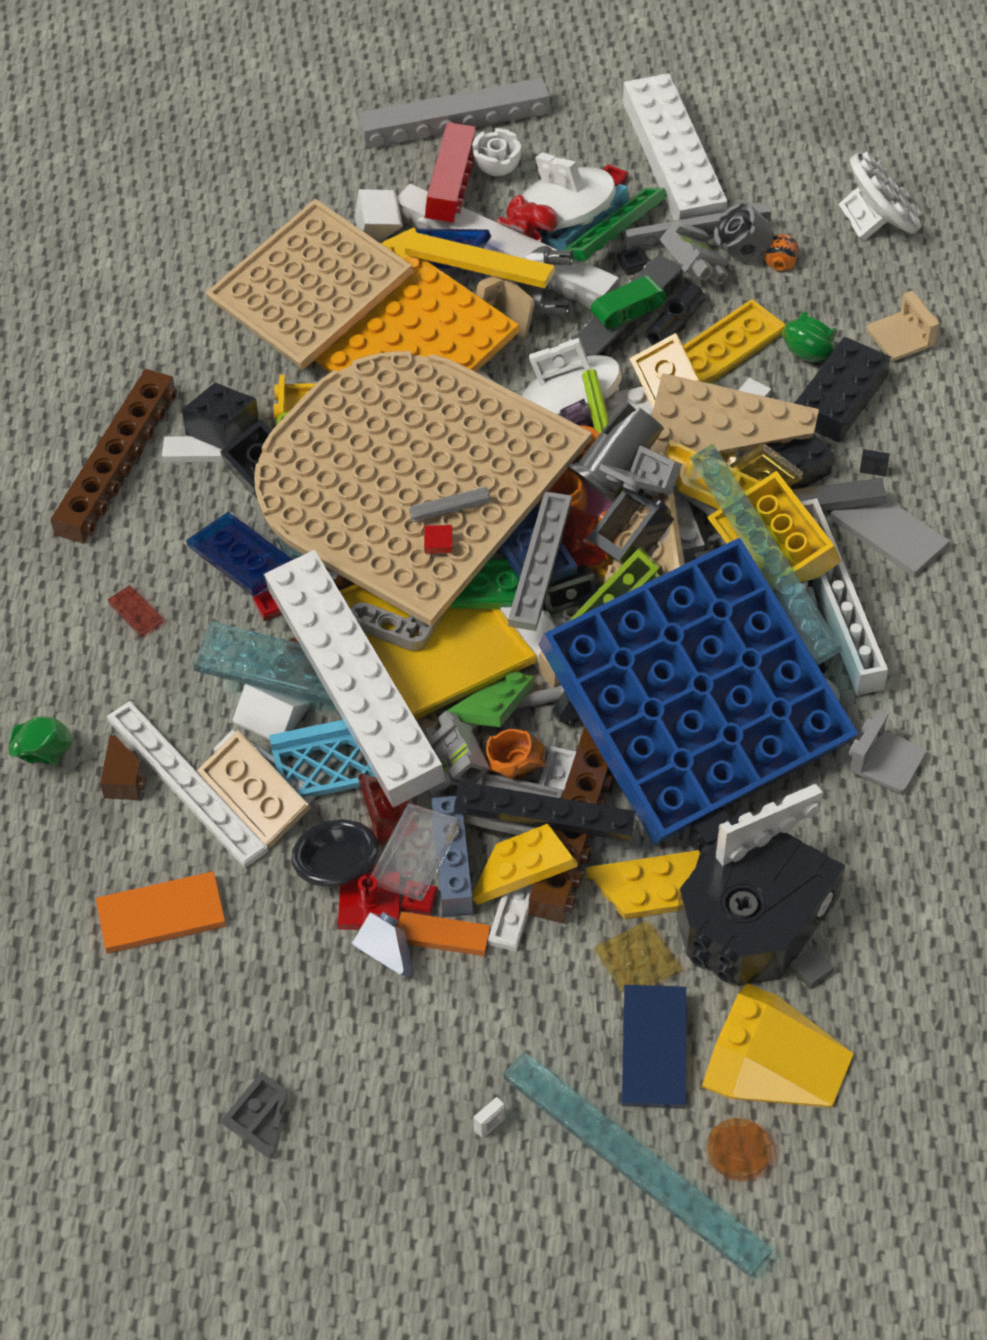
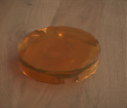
[706,1118,771,1181]

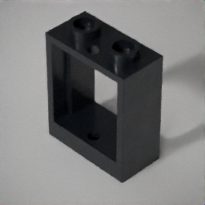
[587,488,675,565]

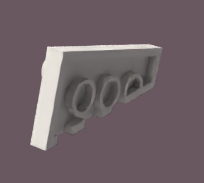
[716,784,823,866]

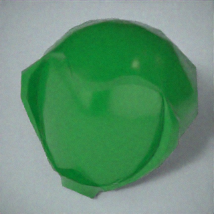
[781,311,837,362]
[8,716,73,767]

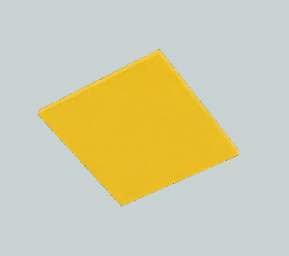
[340,584,537,720]

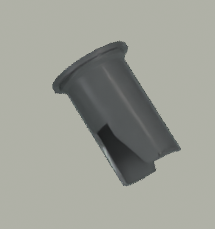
[568,402,664,503]

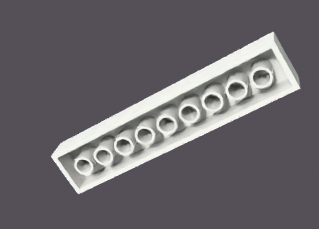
[264,550,446,807]

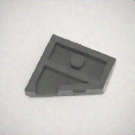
[222,1072,287,1159]

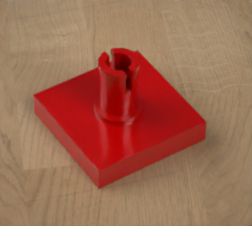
[337,873,401,930]

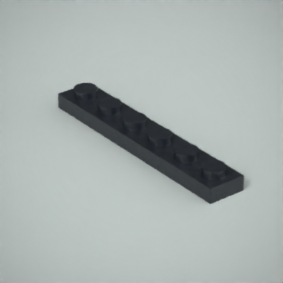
[454,781,636,842]

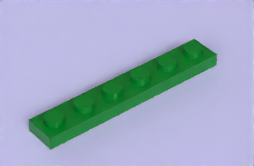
[564,188,667,262]

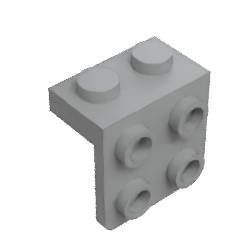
[599,446,682,497]
[849,710,926,793]

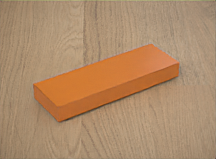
[398,912,491,956]

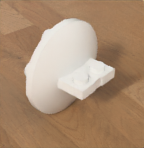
[839,151,922,241]
[523,153,616,233]
[522,338,622,420]

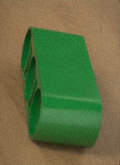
[590,276,667,330]

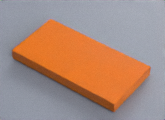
[96,871,226,954]

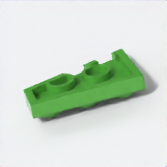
[447,672,534,727]

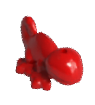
[496,195,558,243]

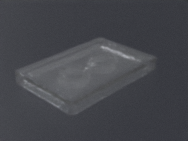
[368,803,461,901]

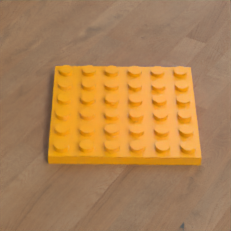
[314,256,520,372]

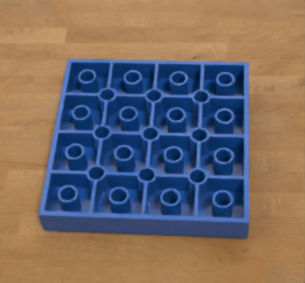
[538,537,858,846]

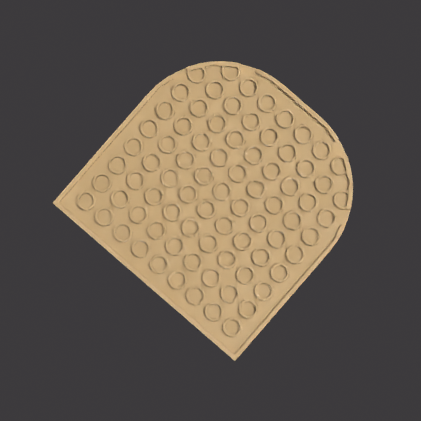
[254,351,592,627]

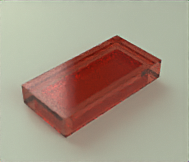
[107,585,163,637]

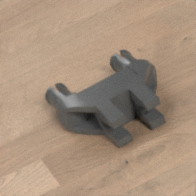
[517,246,574,320]

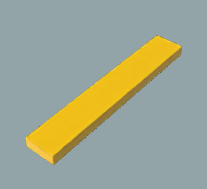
[405,233,555,288]

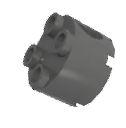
[714,203,773,264]

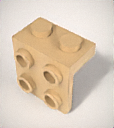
[476,276,535,339]
[867,291,940,361]

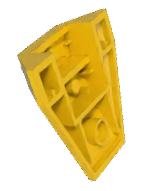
[702,983,854,1108]

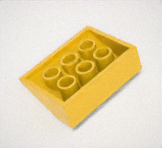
[707,471,842,592]

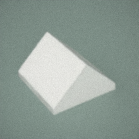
[354,189,403,242]
[232,680,311,741]

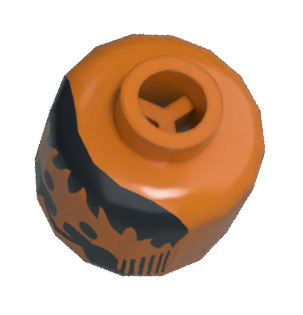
[764,234,799,271]

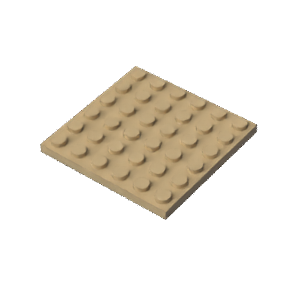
[206,199,414,370]

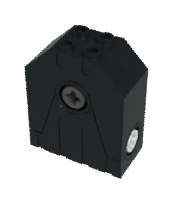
[677,808,846,986]

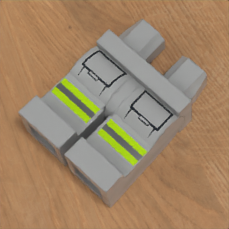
[659,220,729,285]
[423,711,490,797]

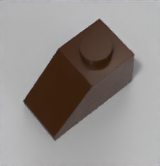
[100,735,147,800]

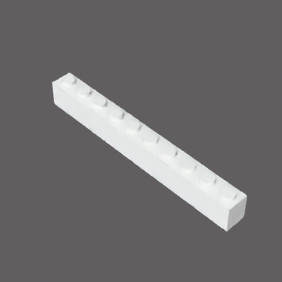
[397,184,619,309]

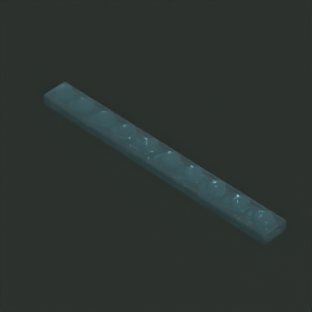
[690,444,843,665]
[503,1052,772,1278]

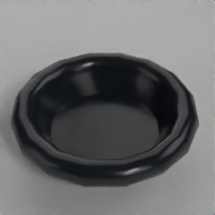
[291,819,379,887]

